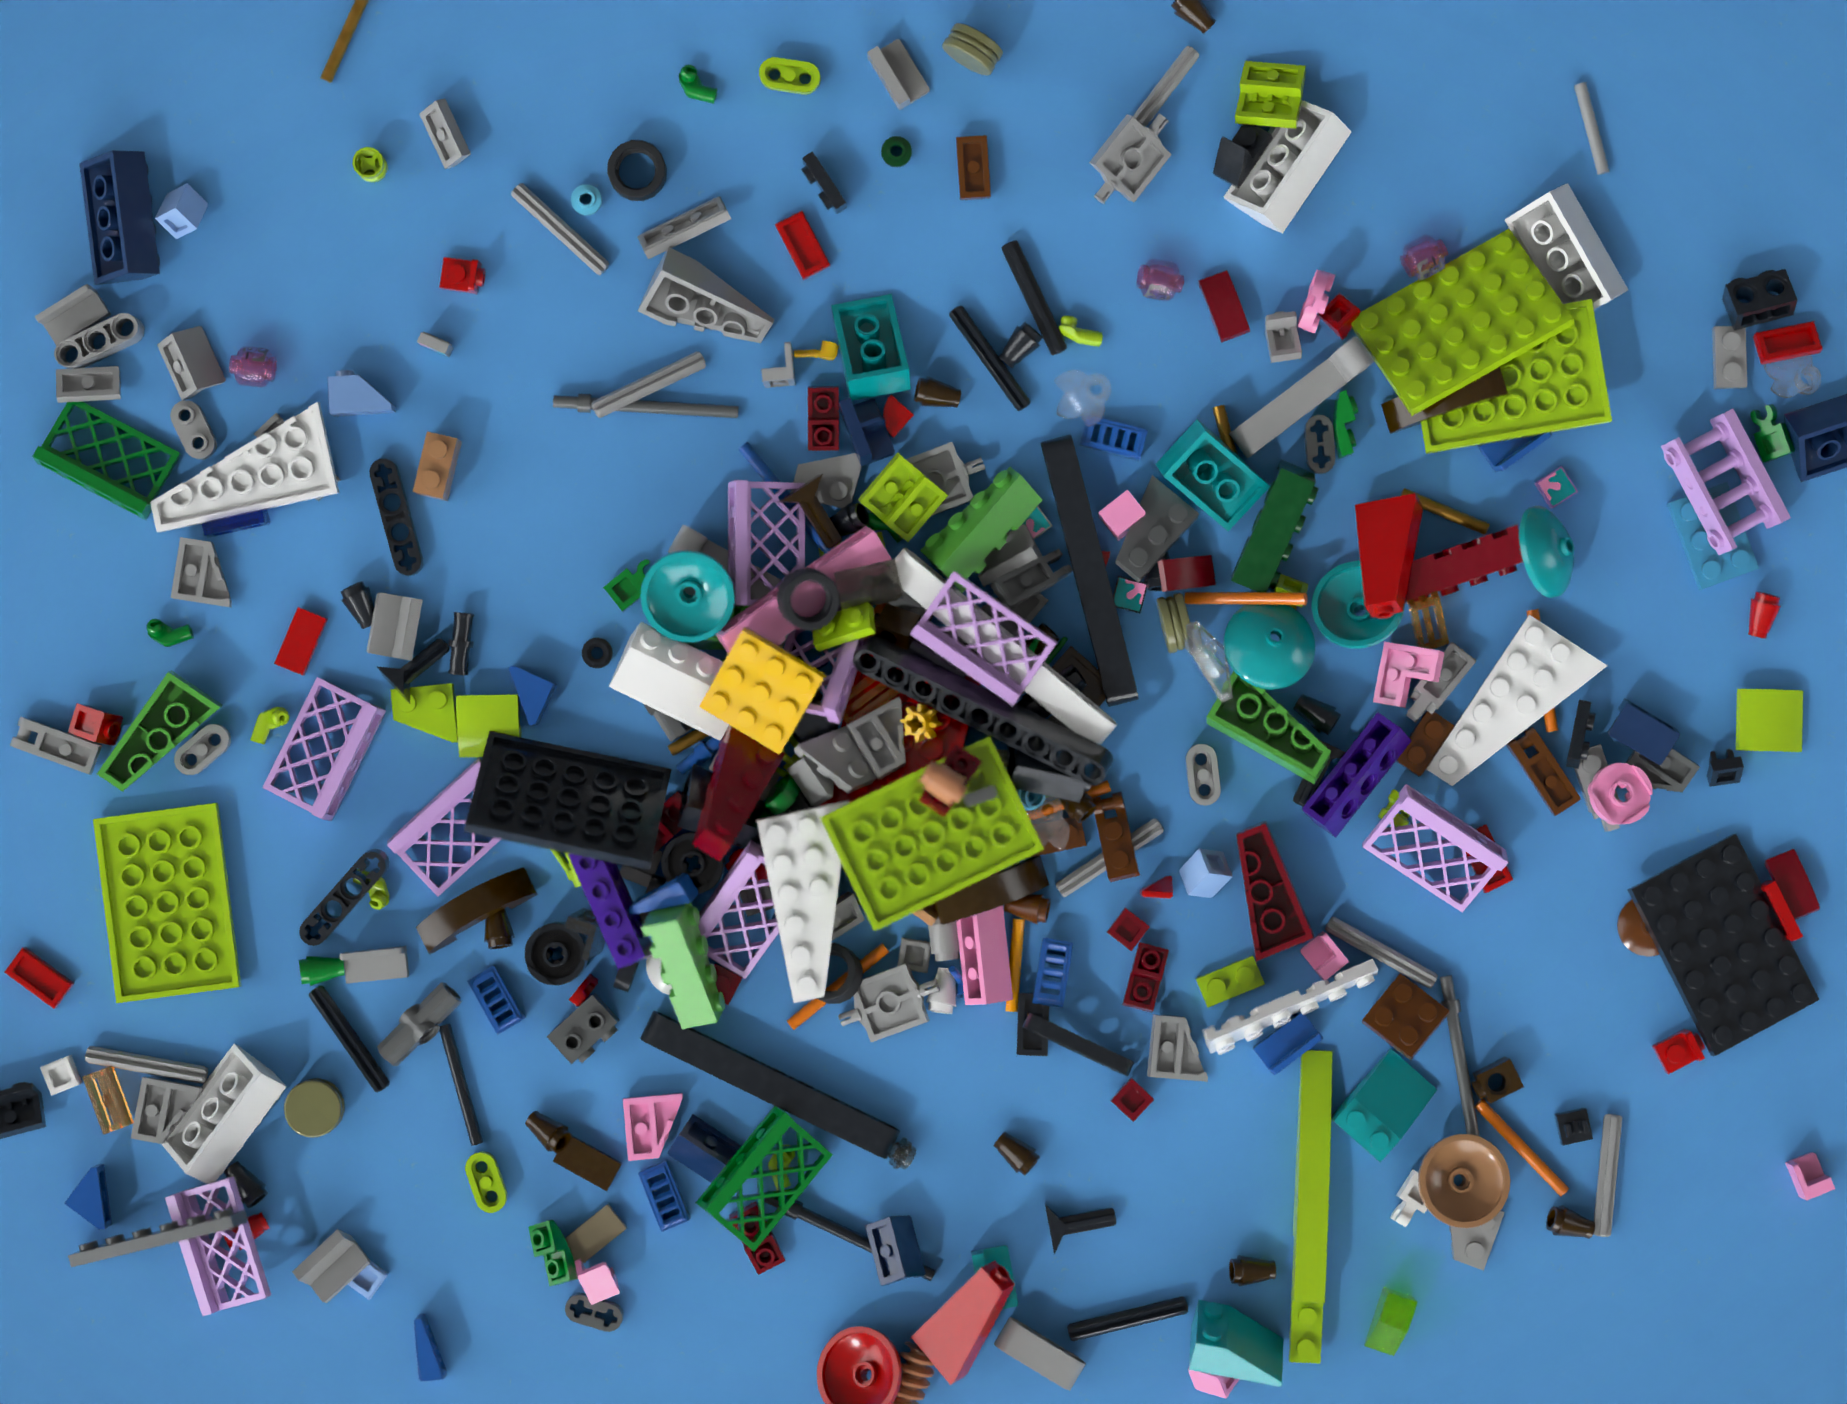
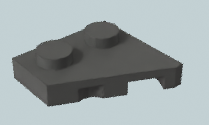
[1625,748,1700,792]

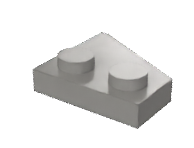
[171,537,232,608]
[1147,1014,1208,1082]

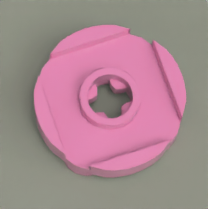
[1297,270,1335,334]
[1588,763,1652,825]

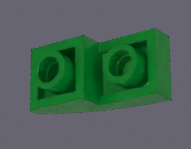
[1333,390,1358,459]
[528,1220,578,1286]

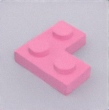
[1373,642,1445,708]

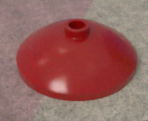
[817,1326,902,1404]

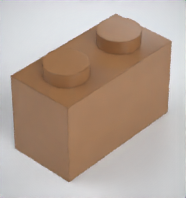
[413,431,462,501]

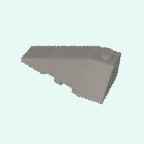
[638,247,774,343]

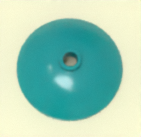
[1519,506,1574,598]
[641,550,735,643]
[1311,561,1405,649]
[1223,605,1315,690]

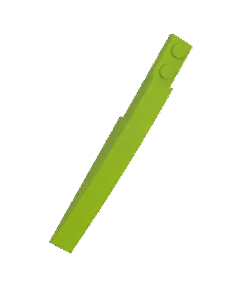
[1288,1050,1332,1364]

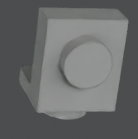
[1265,311,1302,363]

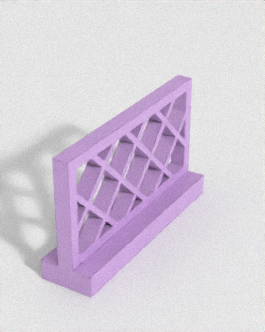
[728,480,805,607]
[910,571,1057,706]
[784,599,875,724]
[262,677,386,821]
[387,758,501,897]
[1362,784,1509,913]
[698,840,779,979]
[165,1176,271,1316]

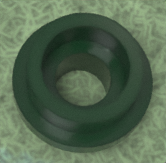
[881,136,912,168]

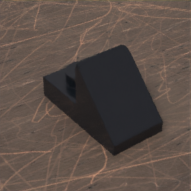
[1213,124,1273,189]

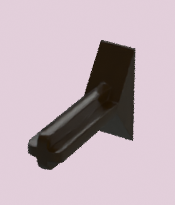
[778,474,842,549]

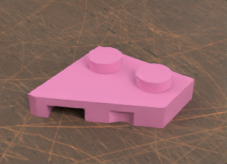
[623,1093,683,1161]

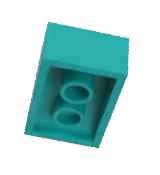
[831,294,911,401]
[1156,419,1271,531]
[1331,1048,1437,1162]
[1189,1300,1284,1387]

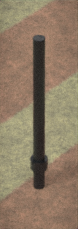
[764,1190,936,1281]

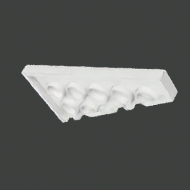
[150,402,339,533]
[1426,615,1608,786]
[756,800,849,1003]
[1203,959,1378,1055]

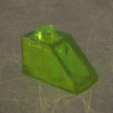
[1364,1287,1418,1356]

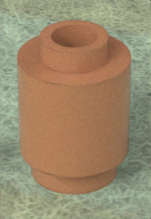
[919,760,968,805]

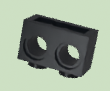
[1722,269,1797,330]

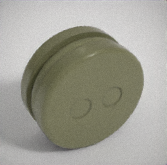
[942,23,1003,76]
[1156,593,1194,654]
[284,1078,345,1138]

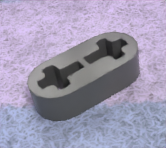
[1304,415,1335,474]
[565,1293,624,1332]

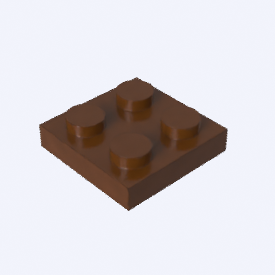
[1362,973,1450,1060]

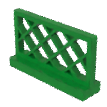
[32,401,181,520]
[695,1106,833,1251]

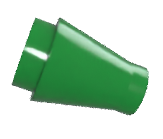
[299,956,345,986]

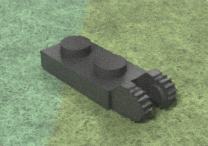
[990,549,1074,609]

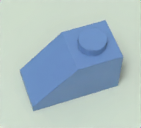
[327,370,396,417]

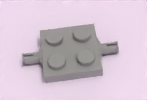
[1089,114,1172,204]
[906,442,985,517]
[838,963,940,1042]

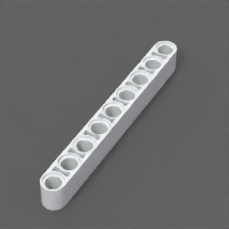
[885,548,1117,745]

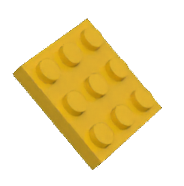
[699,627,826,755]

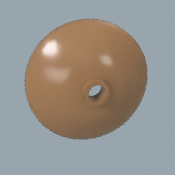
[1418,1134,1510,1228]

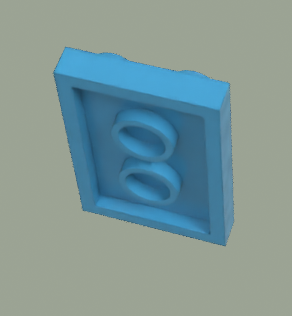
[1667,482,1759,590]

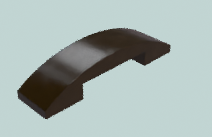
[1381,367,1508,434]
[934,856,1049,925]
[416,867,538,954]

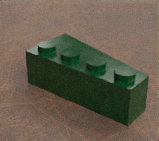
[1231,459,1319,592]

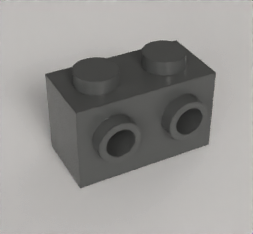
[547,993,620,1064]

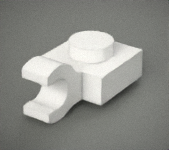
[1390,1169,1427,1227]

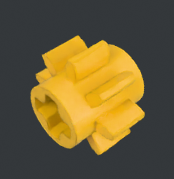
[900,703,942,742]

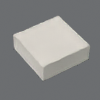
[40,1055,82,1096]

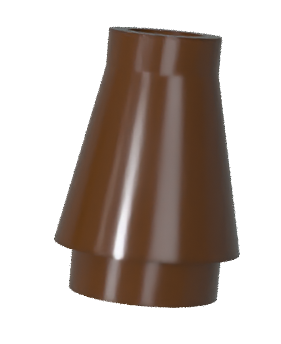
[1004,894,1051,925]

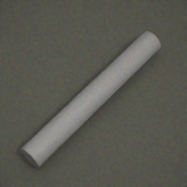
[1574,82,1610,175]

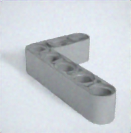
[1229,336,1375,459]

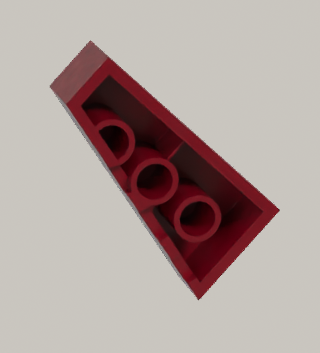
[1405,525,1523,607]
[693,725,785,861]
[1237,820,1314,961]

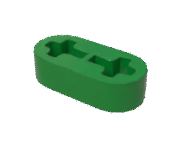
[764,774,800,816]

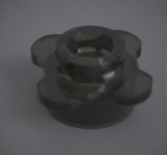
[889,1137,916,1169]

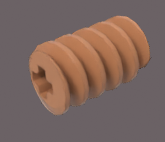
[892,1342,935,1404]

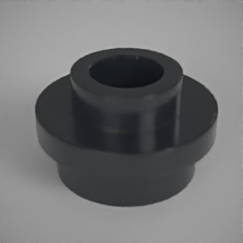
[582,638,613,668]

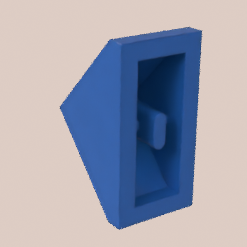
[508,666,557,726]
[64,1164,112,1230]

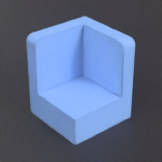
[155,183,208,239]
[1179,848,1233,898]

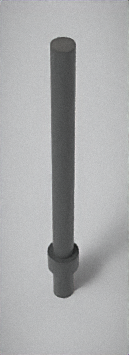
[553,394,739,418]
[1440,975,1480,1137]

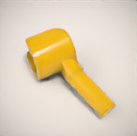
[794,341,839,361]

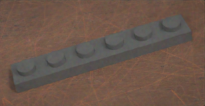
[68,1207,248,1267]

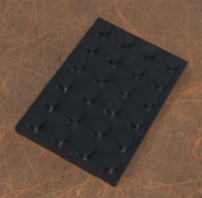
[464,731,671,870]
[1627,834,1820,1056]

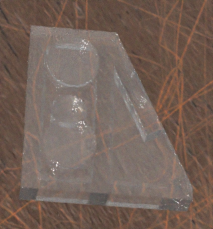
[1185,621,1233,702]

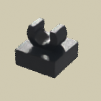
[1707,749,1744,787]
[1554,1108,1593,1146]

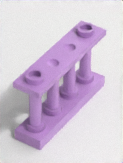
[1661,409,1791,555]

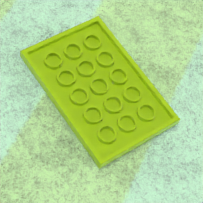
[1351,229,1574,416]
[1421,299,1612,454]
[820,736,1044,931]
[93,803,241,1003]

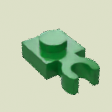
[1750,404,1795,463]
[603,559,651,612]

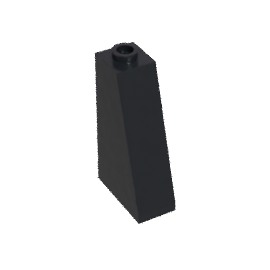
[677,764,783,852]

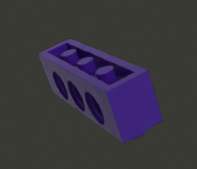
[1301,712,1411,838]
[568,854,652,969]

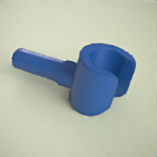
[948,966,964,998]

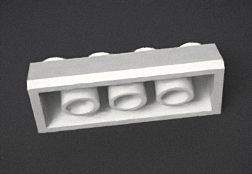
[1224,100,1351,234]
[1505,183,1628,310]
[609,622,729,741]
[162,1044,286,1184]

